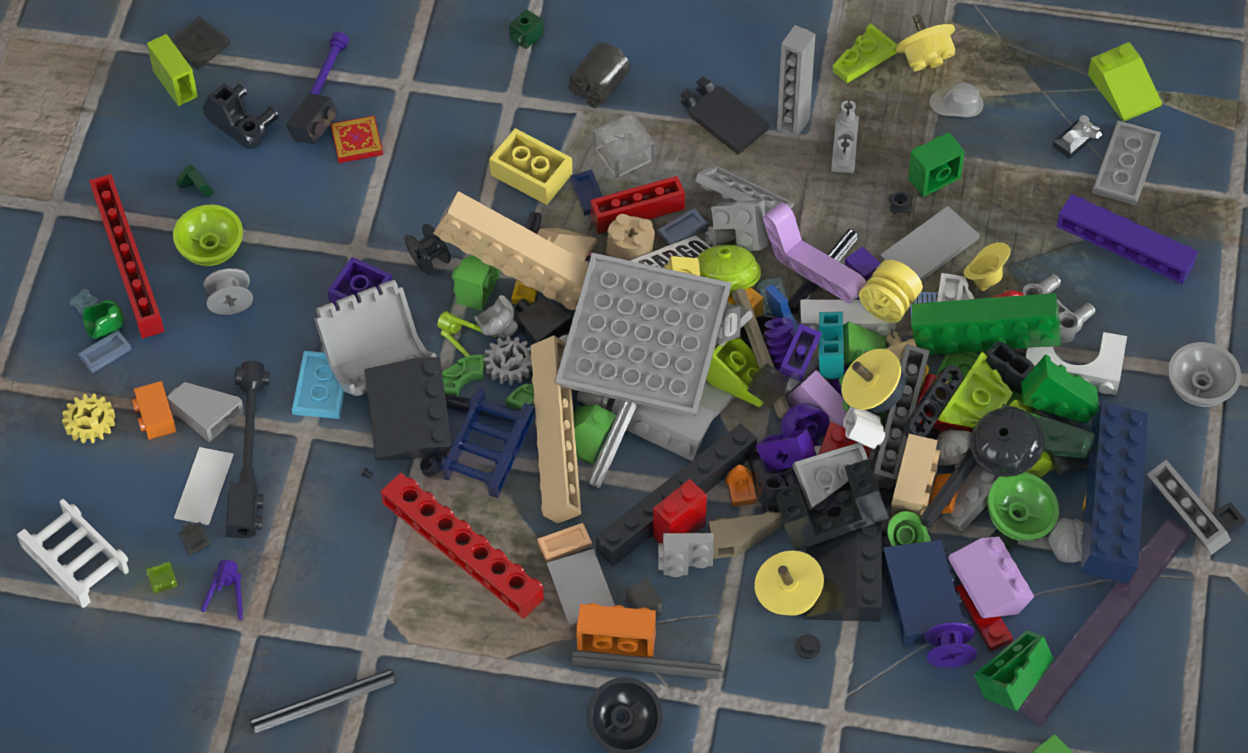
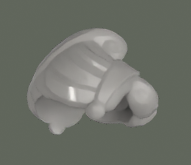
[474,295,519,339]
[936,429,972,468]

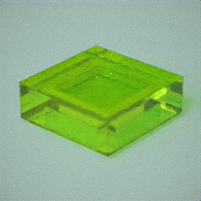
[146,562,178,594]

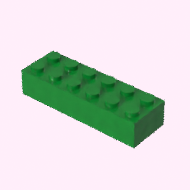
[911,293,1061,356]

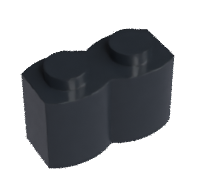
[985,341,1035,394]

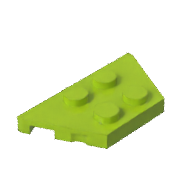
[938,352,1013,428]

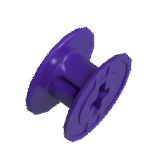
[924,622,977,668]

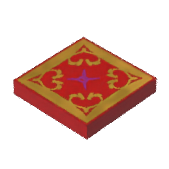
[330,115,383,163]

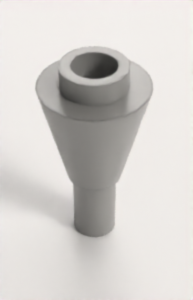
[705,226,736,247]

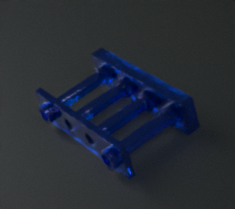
[441,387,534,498]

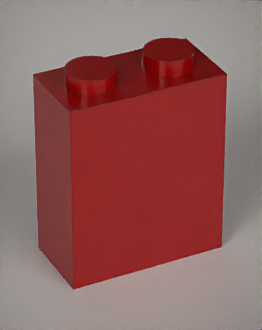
[653,479,707,543]

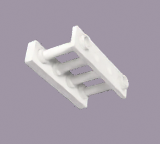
[17,499,129,608]

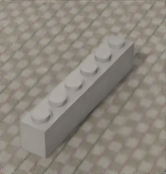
[777,25,815,138]

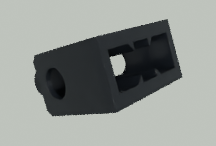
[515,298,572,345]

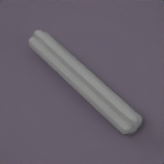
[588,401,637,488]

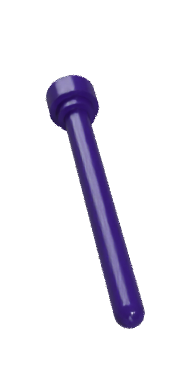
[310,32,349,95]

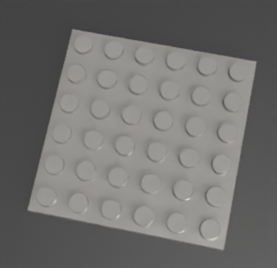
[555,253,731,417]

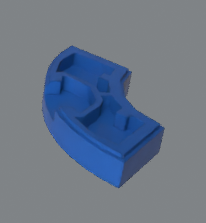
[765,284,799,333]

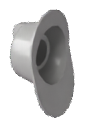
[929,82,984,117]

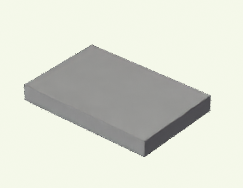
[547,549,615,629]

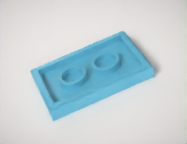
[292,351,345,419]

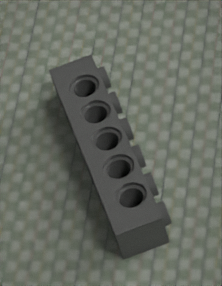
[871,344,929,490]

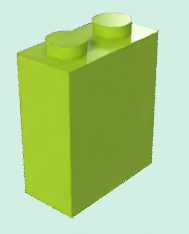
[147,34,198,106]

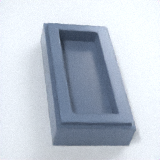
[657,208,708,246]
[78,330,132,374]

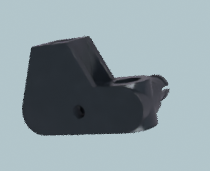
[203,83,279,149]

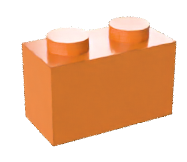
[132,381,176,440]

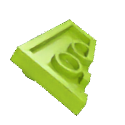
[833,23,897,83]

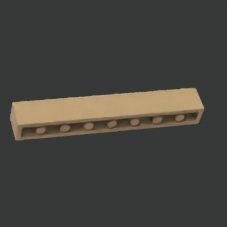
[530,336,581,524]

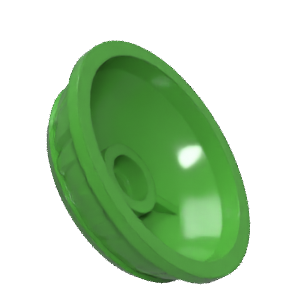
[987,472,1059,541]

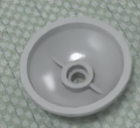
[1168,342,1241,407]

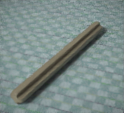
[732,289,790,419]

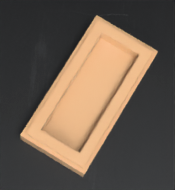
[537,523,592,563]

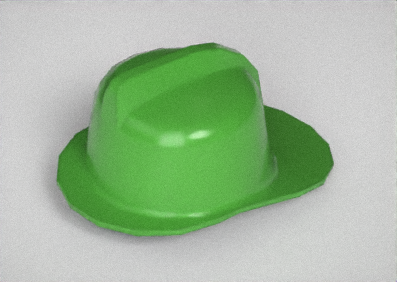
[887,511,931,546]

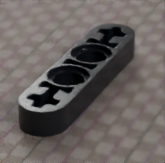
[904,365,963,437]

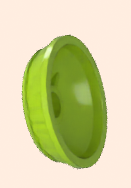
[173,205,243,266]
[697,245,761,294]

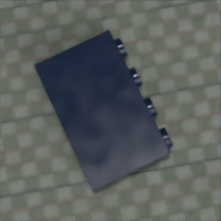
[882,540,967,647]

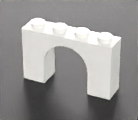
[1026,332,1127,395]

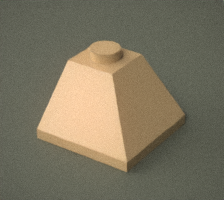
[537,228,597,260]

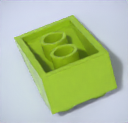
[1088,42,1162,122]
[706,337,782,407]

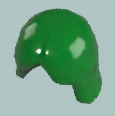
[83,300,124,339]

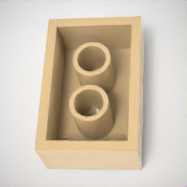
[889,434,940,520]

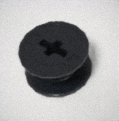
[405,224,451,275]

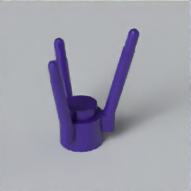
[201,560,243,620]

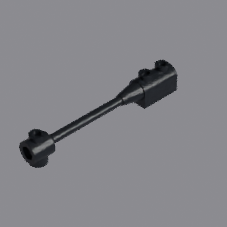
[226,361,270,538]

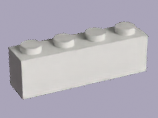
[800,300,896,337]

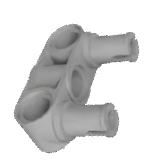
[831,100,859,174]
[1022,274,1095,343]

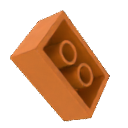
[576,603,656,658]

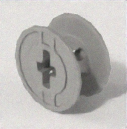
[203,268,253,315]

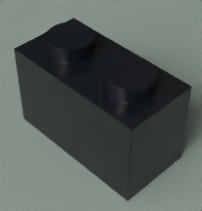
[286,93,338,145]

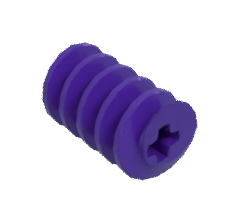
[764,317,795,371]

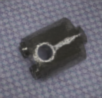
[568,42,631,108]

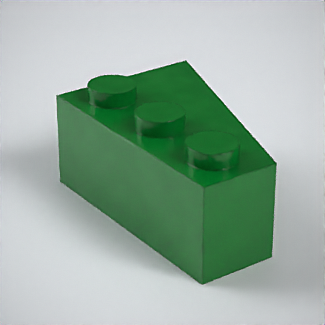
[1021,354,1099,424]
[974,630,1054,712]

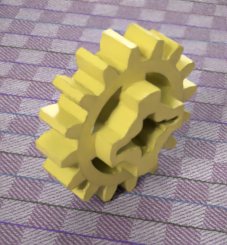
[62,394,116,443]

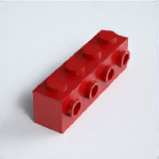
[590,176,685,234]

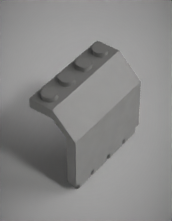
[314,279,436,396]
[612,380,735,461]

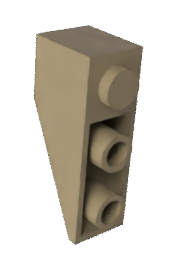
[708,512,782,559]

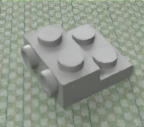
[658,533,714,577]

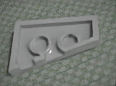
[792,443,868,510]

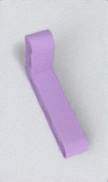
[763,202,866,303]

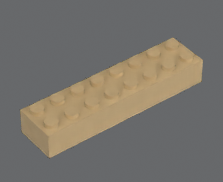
[433,191,589,311]

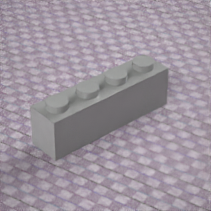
[1147,460,1231,555]

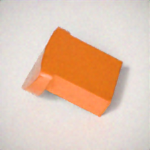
[725,465,757,507]

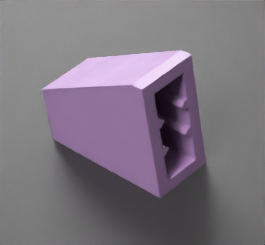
[785,370,847,426]

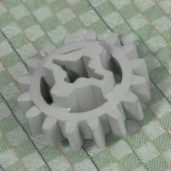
[484,336,532,385]

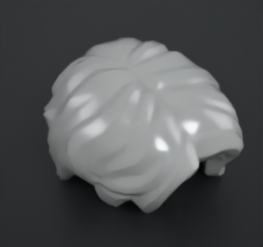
[1048,518,1084,563]

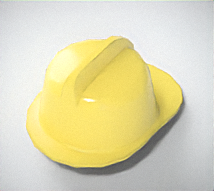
[964,242,1011,291]

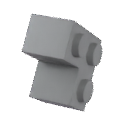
[711,200,769,251]

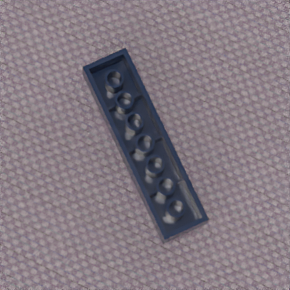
[1080,401,1148,584]

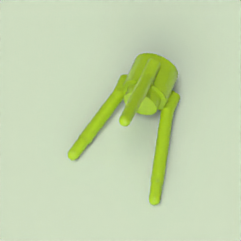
[437,311,498,357]

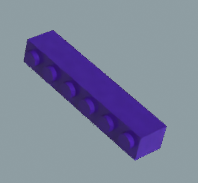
[1057,194,1198,284]

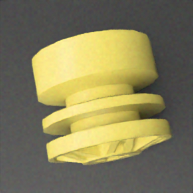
[859,260,923,323]

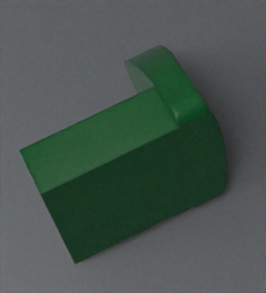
[176,164,215,197]

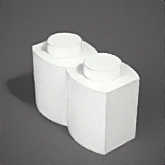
[843,406,885,449]

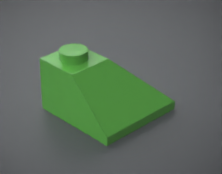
[573,405,617,466]

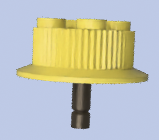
[896,14,955,71]

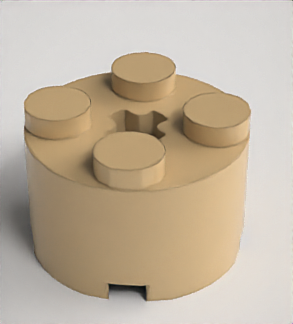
[606,214,655,261]

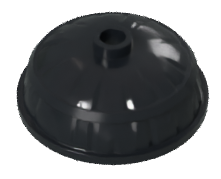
[970,407,1044,477]
[587,677,663,753]

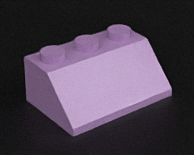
[948,537,1034,618]

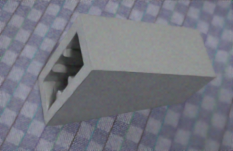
[167,382,244,442]

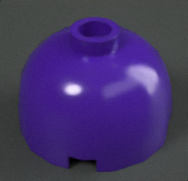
[780,403,829,446]

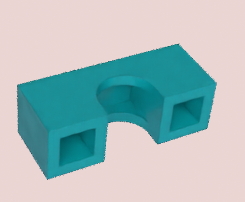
[819,311,844,379]

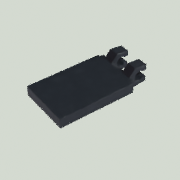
[681,76,769,155]

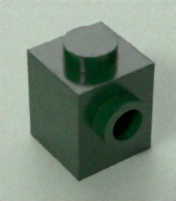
[509,9,544,49]

